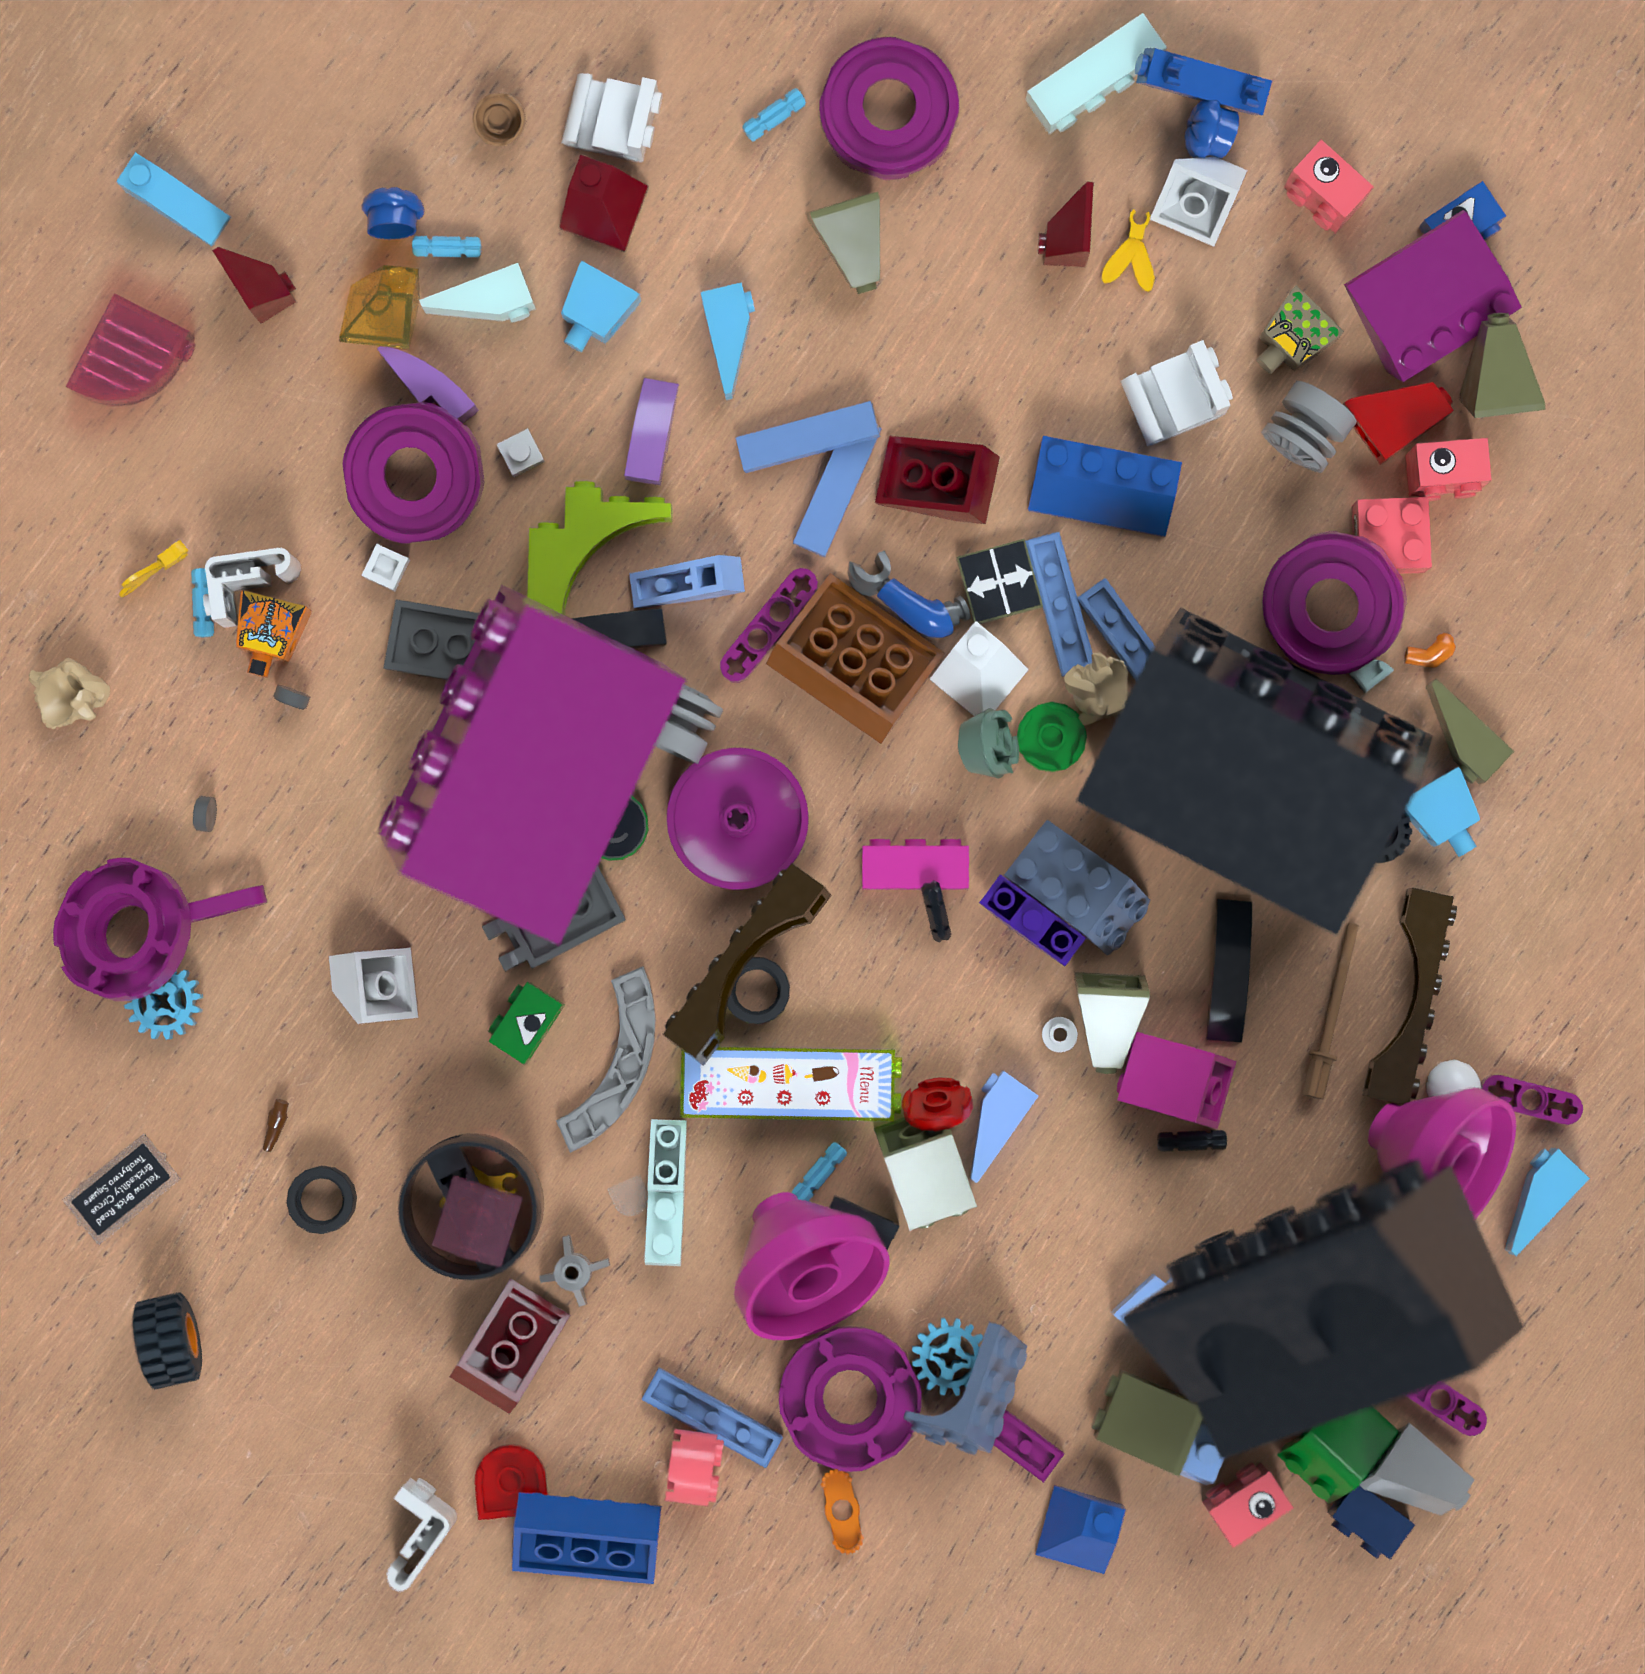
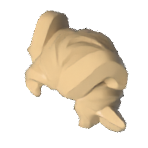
[1064,652,1129,725]
[29,658,110,729]

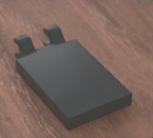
[383,599,479,680]
[482,865,626,972]

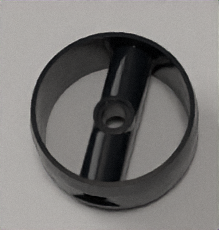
[398,1133,544,1280]

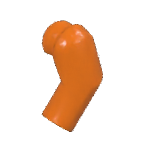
[1404,633,1456,668]

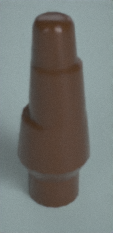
[263,1099,289,1152]

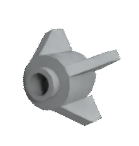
[539,1235,610,1307]

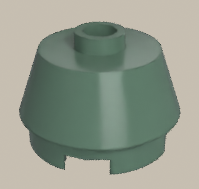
[958,708,1019,778]

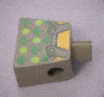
[1256,285,1344,374]

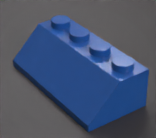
[1028,436,1182,537]
[512,1493,661,1584]

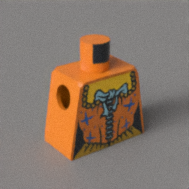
[236,590,312,678]

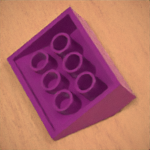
[1344,210,1522,382]

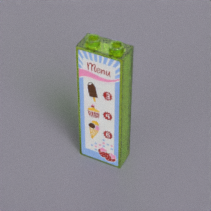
[680,1047,902,1121]

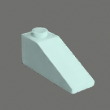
[419,263,536,322]

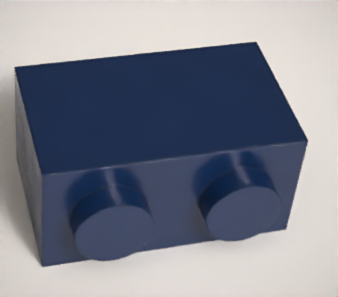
[1327,1485,1415,1560]

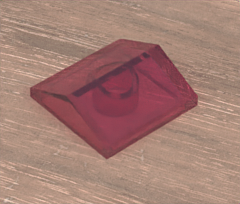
[432,1176,523,1267]

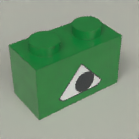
[488,982,565,1065]

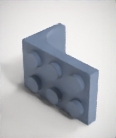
[1004,820,1150,955]
[903,1322,1027,1455]

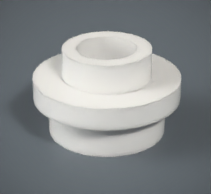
[1042,1017,1078,1052]

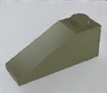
[1426,679,1514,785]

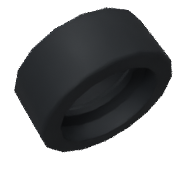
[727,957,790,1024]
[286,1166,357,1234]

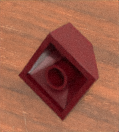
[559,154,649,252]
[1038,182,1094,267]
[212,247,296,324]

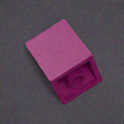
[1117,1032,1237,1129]

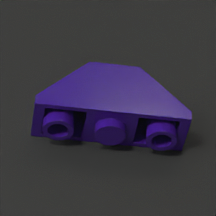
[979,874,1086,966]

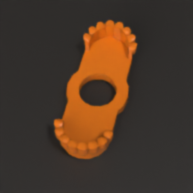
[821,1469,864,1554]

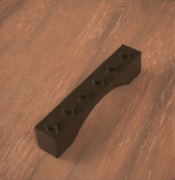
[663,863,832,1066]
[1362,887,1457,1105]

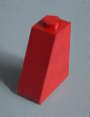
[1342,382,1454,465]

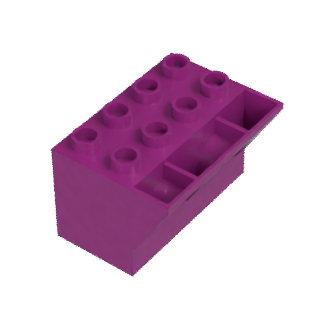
[377,585,686,945]

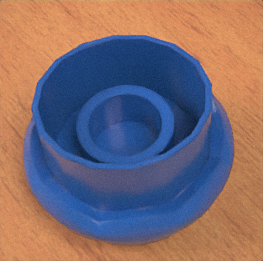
[1184,100,1239,158]
[361,187,425,240]

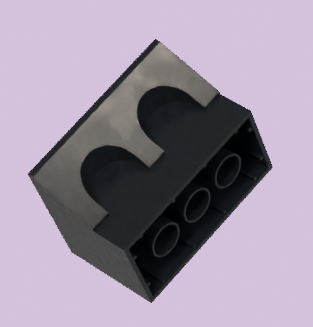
[1076,607,1433,936]
[1121,1159,1525,1459]

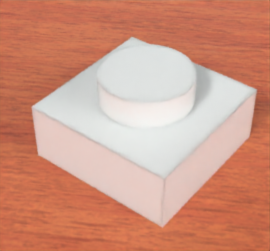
[497,428,545,477]
[362,544,410,591]

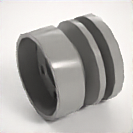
[1261,381,1357,473]
[655,685,723,764]

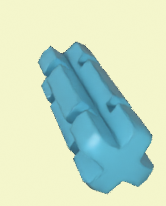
[743,88,806,141]
[412,236,481,258]
[191,568,214,637]
[792,1142,847,1201]

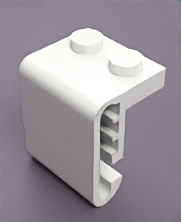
[562,73,663,162]
[1121,340,1233,446]
[203,548,301,628]
[387,1478,457,1591]

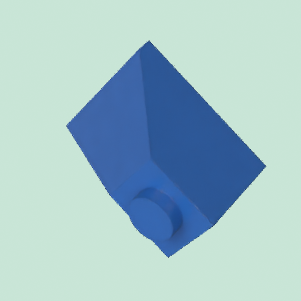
[1035,1485,1126,1574]

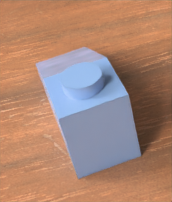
[629,555,745,609]
[970,1071,1038,1183]

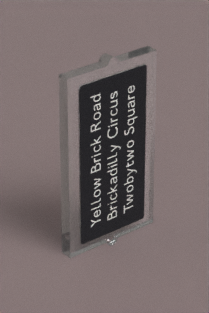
[62,1134,181,1245]

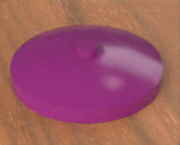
[667,748,809,890]

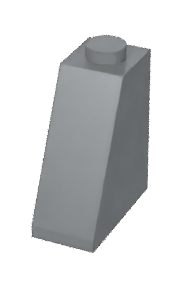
[1360,1423,1475,1516]

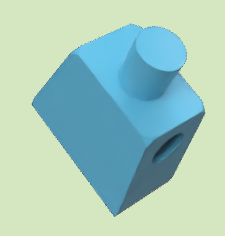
[561,261,641,352]
[1404,767,1480,857]

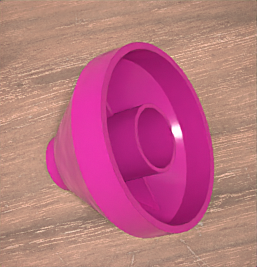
[1368,1087,1516,1219]
[734,1192,890,1340]

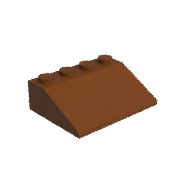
[766,573,945,744]

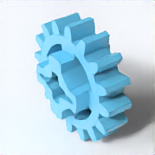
[124,970,204,1040]
[912,1317,984,1396]

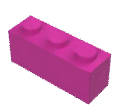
[862,839,969,890]

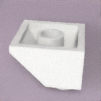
[1150,157,1247,247]
[930,621,1029,716]
[329,948,418,1024]

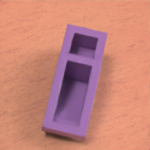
[377,344,479,424]
[624,378,679,486]

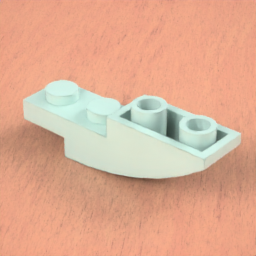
[645,1119,687,1266]

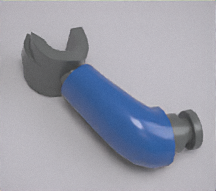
[847,551,971,638]

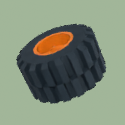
[132,1292,202,1390]

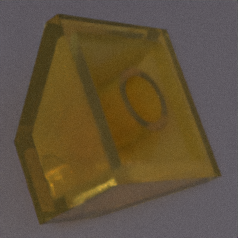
[339,265,420,349]

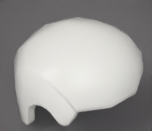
[1426,1059,1481,1097]

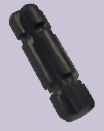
[921,881,952,942]
[1157,1130,1227,1152]

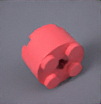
[665,1429,724,1507]

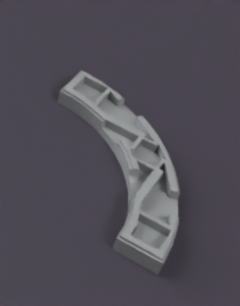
[556,966,656,1153]

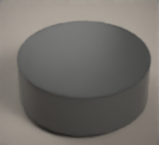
[273,685,311,710]
[193,796,217,832]

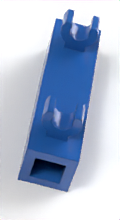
[1135,48,1272,115]

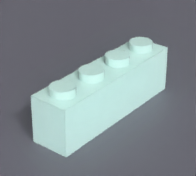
[1026,13,1167,134]

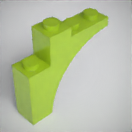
[527,481,673,615]

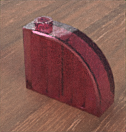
[66,293,196,406]

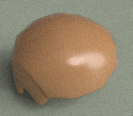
[472,93,526,146]

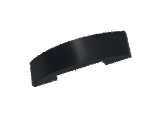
[572,609,667,649]
[1206,899,1252,1043]

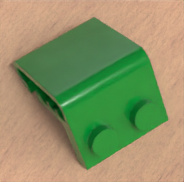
[1277,1407,1399,1504]

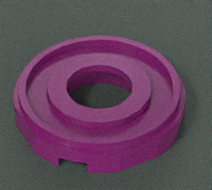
[820,37,959,180]
[342,402,485,544]
[1262,531,1407,675]
[53,858,191,1001]
[779,1326,922,1472]

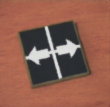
[956,539,1043,624]

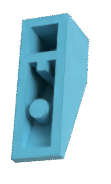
[116,152,231,246]
[700,283,755,400]
[1505,1148,1590,1256]

